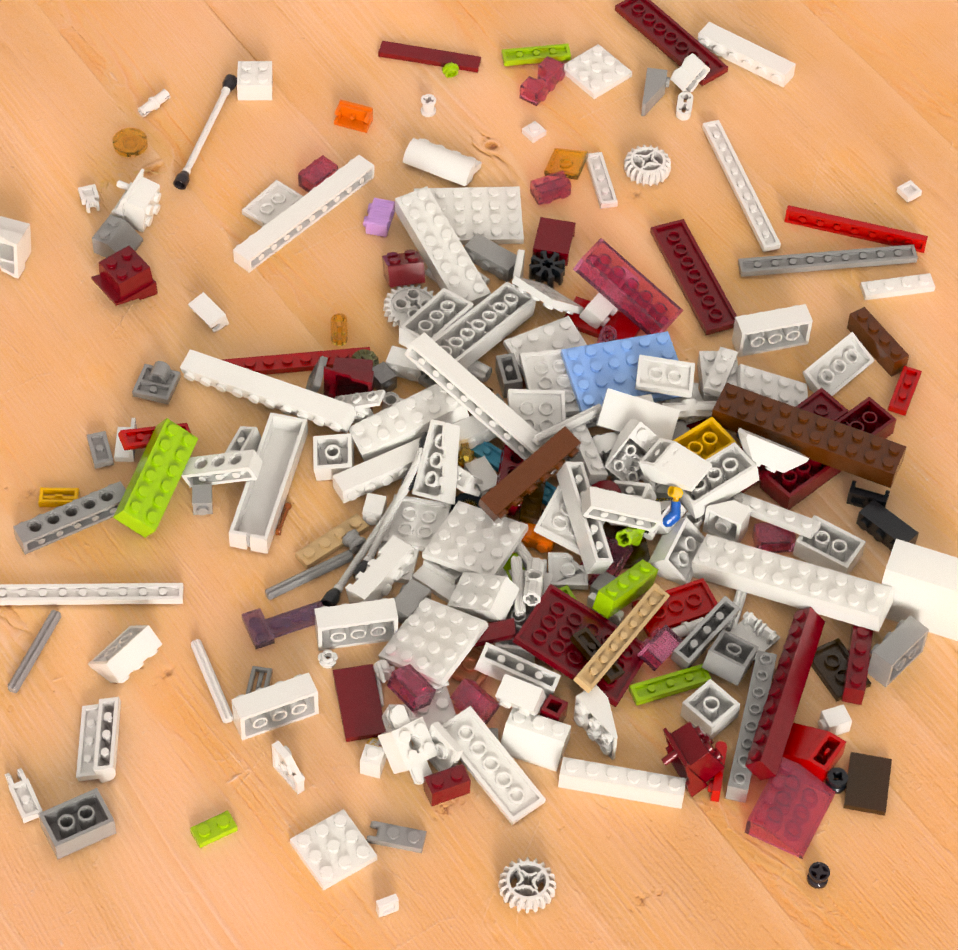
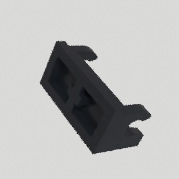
[846,480,890,508]

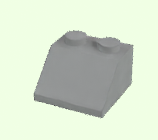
[92,214,143,258]

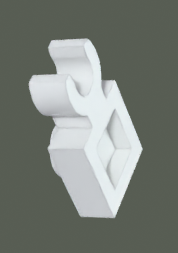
[78,184,100,213]

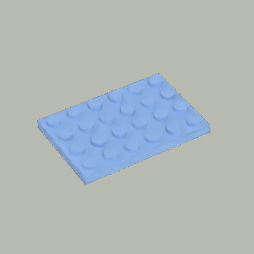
[561,331,681,412]

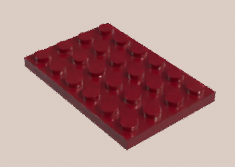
[512,584,652,707]

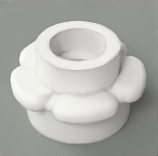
[318,649,338,669]

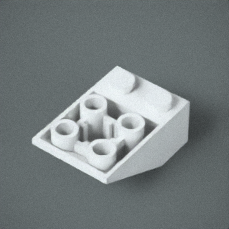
[604,418,659,482]
[639,438,713,491]
[574,685,618,760]

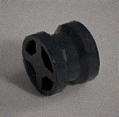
[825,768,848,794]
[807,862,830,889]

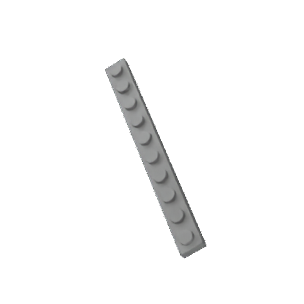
[738,244,918,277]

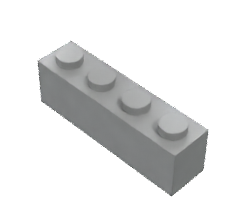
[670,596,740,669]

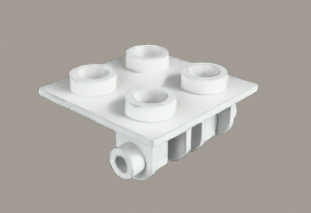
[730,611,781,662]

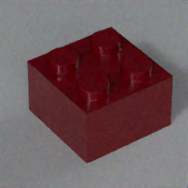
[382,250,426,287]

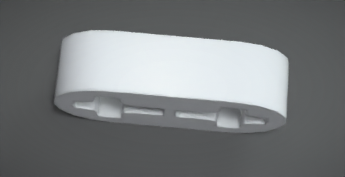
[676,92,693,121]

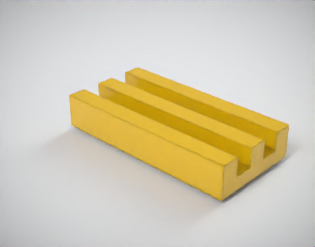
[38,487,80,507]

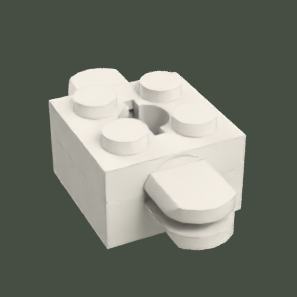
[378,705,438,785]

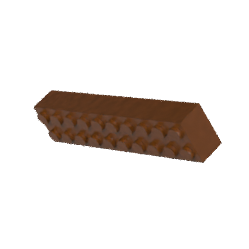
[712,382,907,488]

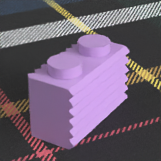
[363,198,395,237]

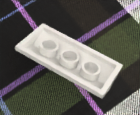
[802,332,875,396]

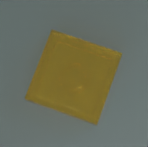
[544,148,588,180]

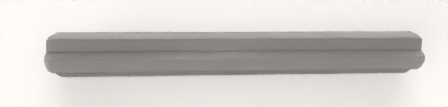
[265,550,354,600]
[7,610,61,693]

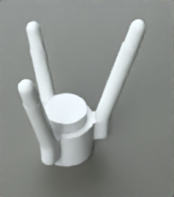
[373,660,413,707]

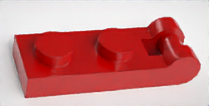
[708,741,727,802]

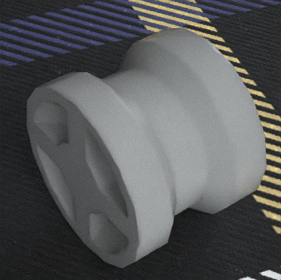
[342,529,366,554]

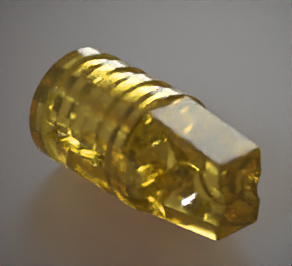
[458,443,474,469]

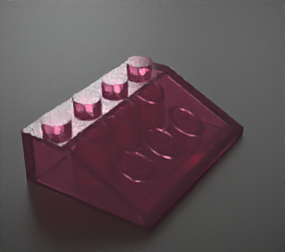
[745,757,836,859]

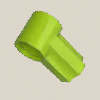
[615,527,645,547]

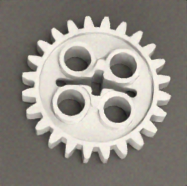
[383,284,435,328]

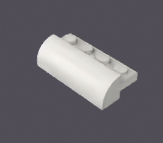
[403,138,482,186]
[76,697,121,783]

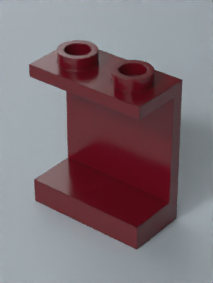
[532,217,576,266]

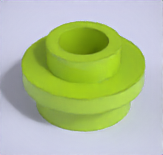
[442,62,459,78]

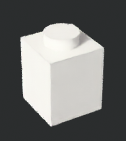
[362,493,387,525]
[818,704,852,736]

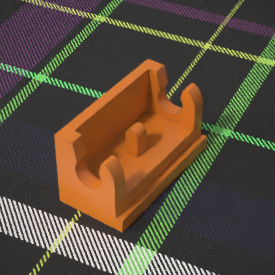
[334,99,373,133]

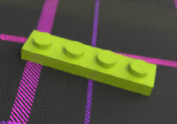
[501,44,571,66]
[629,664,712,706]

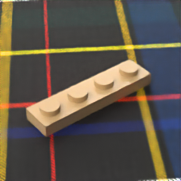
[295,514,369,569]

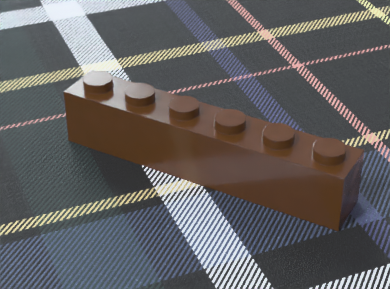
[478,426,581,521]

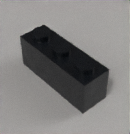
[856,499,919,552]

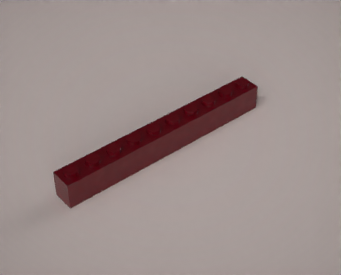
[745,607,825,781]

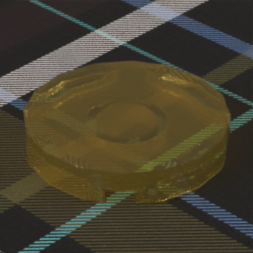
[113,128,148,157]

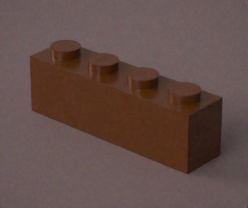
[847,307,909,377]

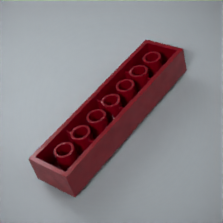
[760,397,897,510]

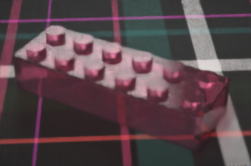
[573,238,684,335]

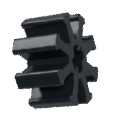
[529,250,566,288]

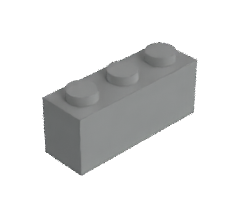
[464,233,517,282]

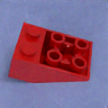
[782,723,847,783]

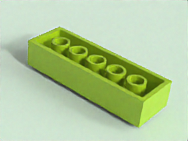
[113,418,199,538]

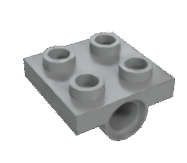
[132,361,181,405]

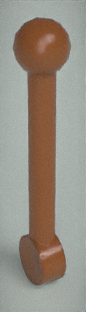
[276,502,292,536]

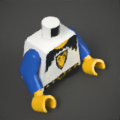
[643,486,687,540]

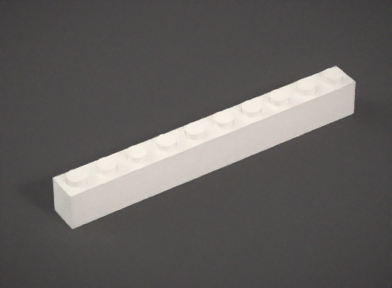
[233,155,374,273]
[404,332,557,474]
[180,349,357,433]
[332,415,497,503]

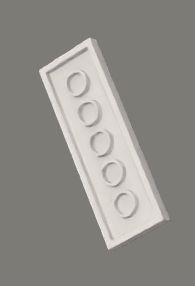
[442,706,546,825]

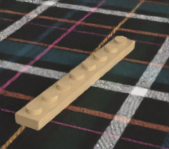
[573,583,670,693]

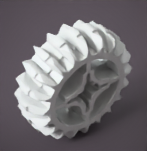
[624,145,671,187]
[498,857,556,913]

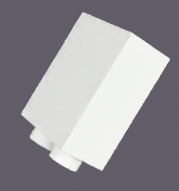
[882,539,958,641]

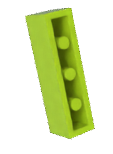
[592,559,658,619]

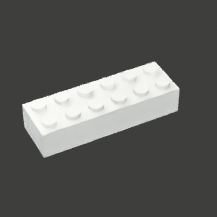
[348,383,470,462]

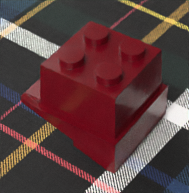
[91,245,158,306]
[324,357,374,412]
[661,721,725,797]

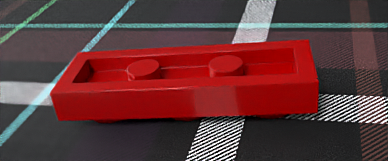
[888,366,922,416]

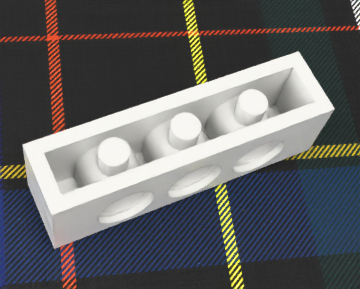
[181,449,263,488]

